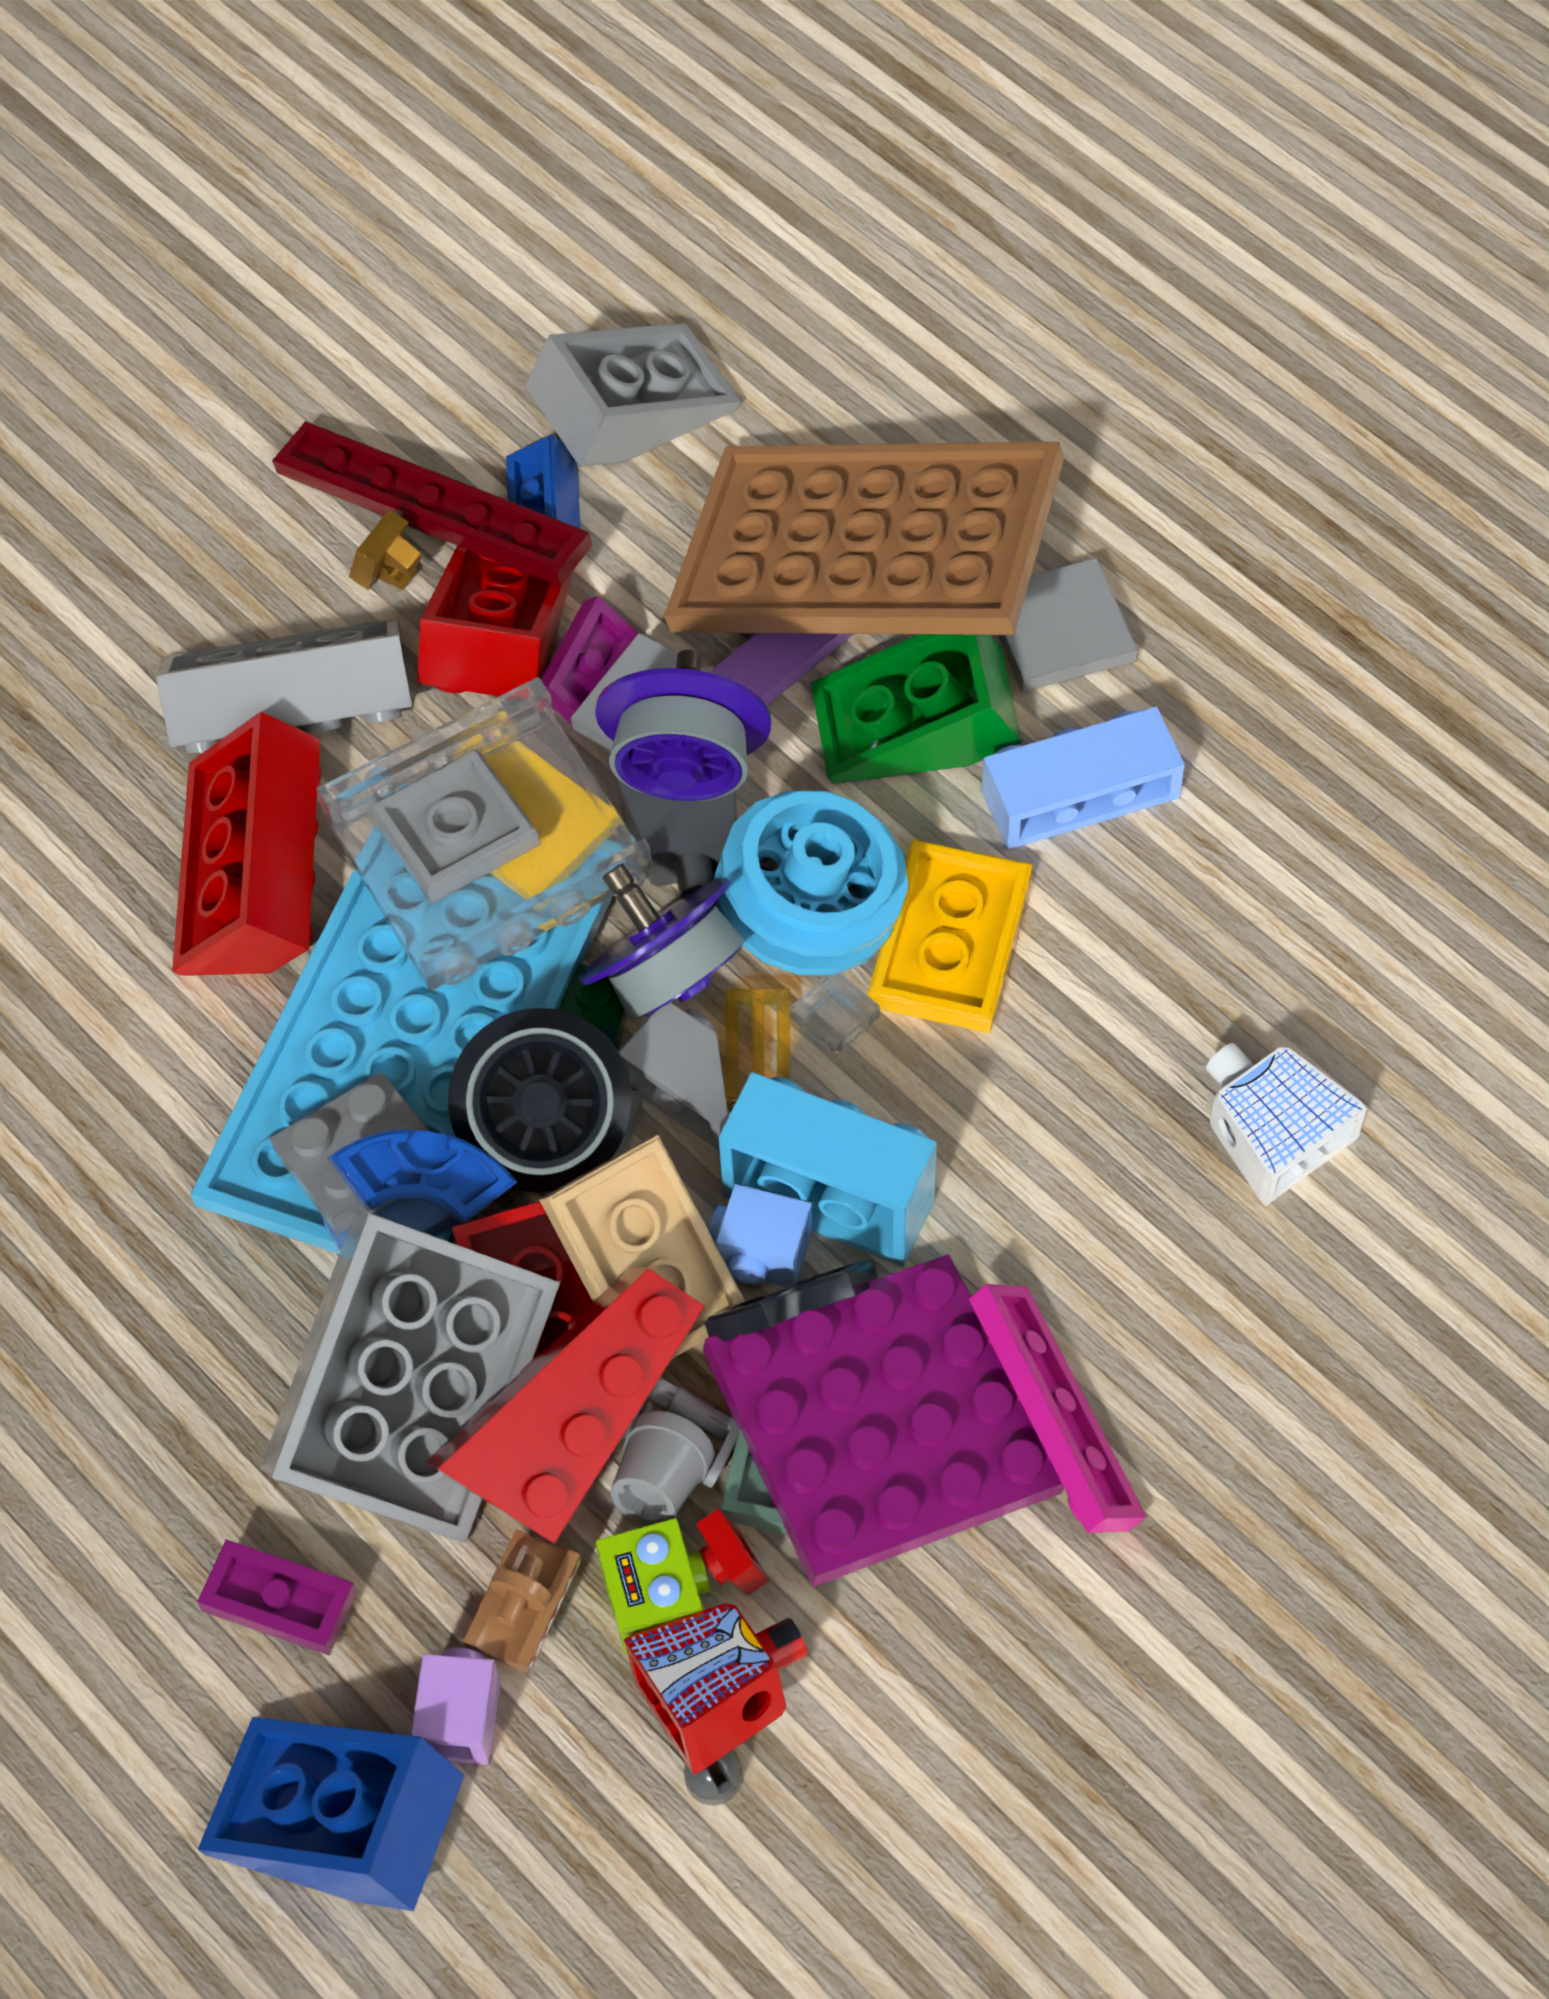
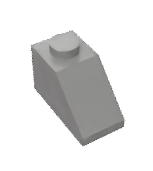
[619,1002,728,1151]

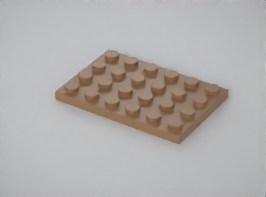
[664,441,1064,635]

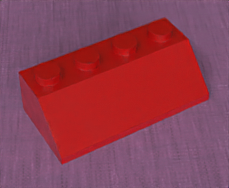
[172,712,322,976]

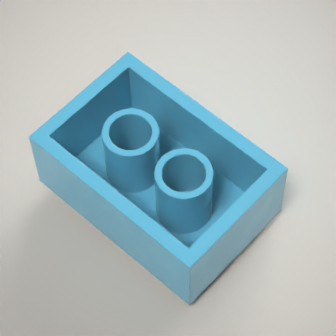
[719,1072,937,1267]

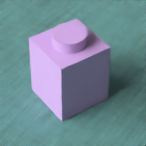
[411,1648,501,1765]

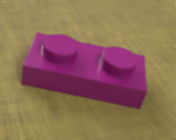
[535,596,638,725]
[197,1539,357,1656]

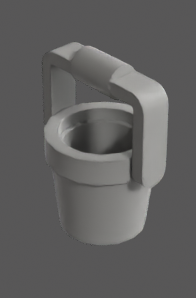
[610,1378,739,1526]

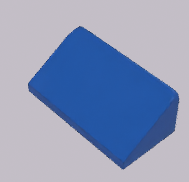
[506,434,581,529]

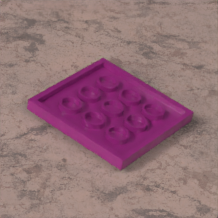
[703,1254,1064,1587]

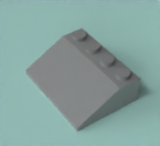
[260,1210,560,1544]

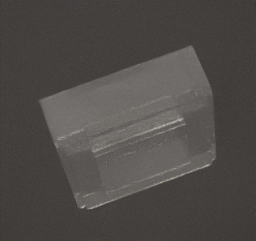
[790,973,880,1057]

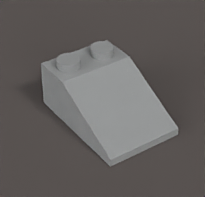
[525,323,741,467]

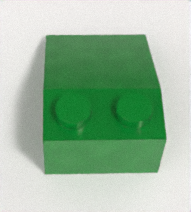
[811,634,1022,784]

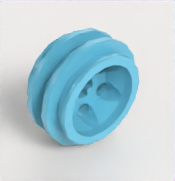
[714,790,908,975]

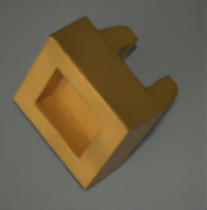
[349,509,422,590]

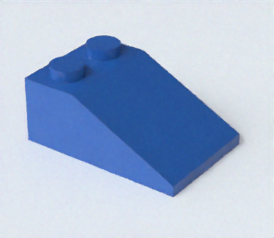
[198,1717,465,1911]

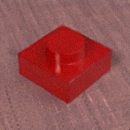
[696,1508,771,1596]

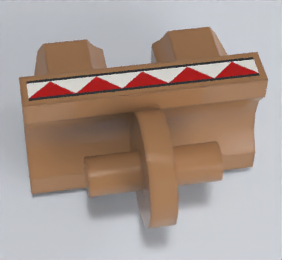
[463,1529,582,1674]

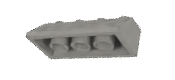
[156,618,412,753]

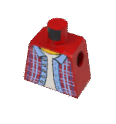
[624,1603,808,1775]

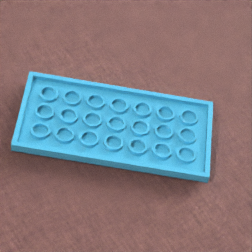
[190,779,629,1254]

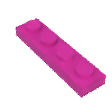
[969,1284,1147,1533]

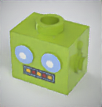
[595,1518,710,1655]

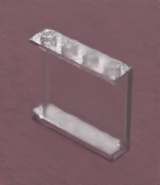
[317,677,652,992]

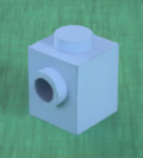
[709,1184,813,1288]

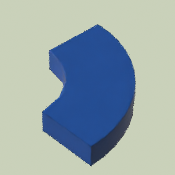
[327,1129,517,1224]

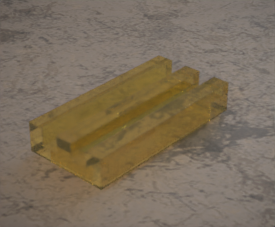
[725,989,790,1112]

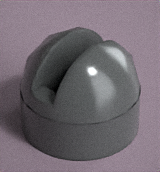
[684,1751,742,1806]

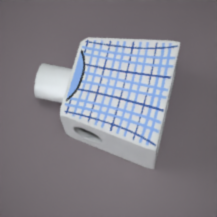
[1206,1043,1367,1206]

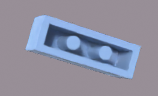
[982,706,1185,850]

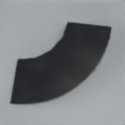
[704,1259,878,1341]

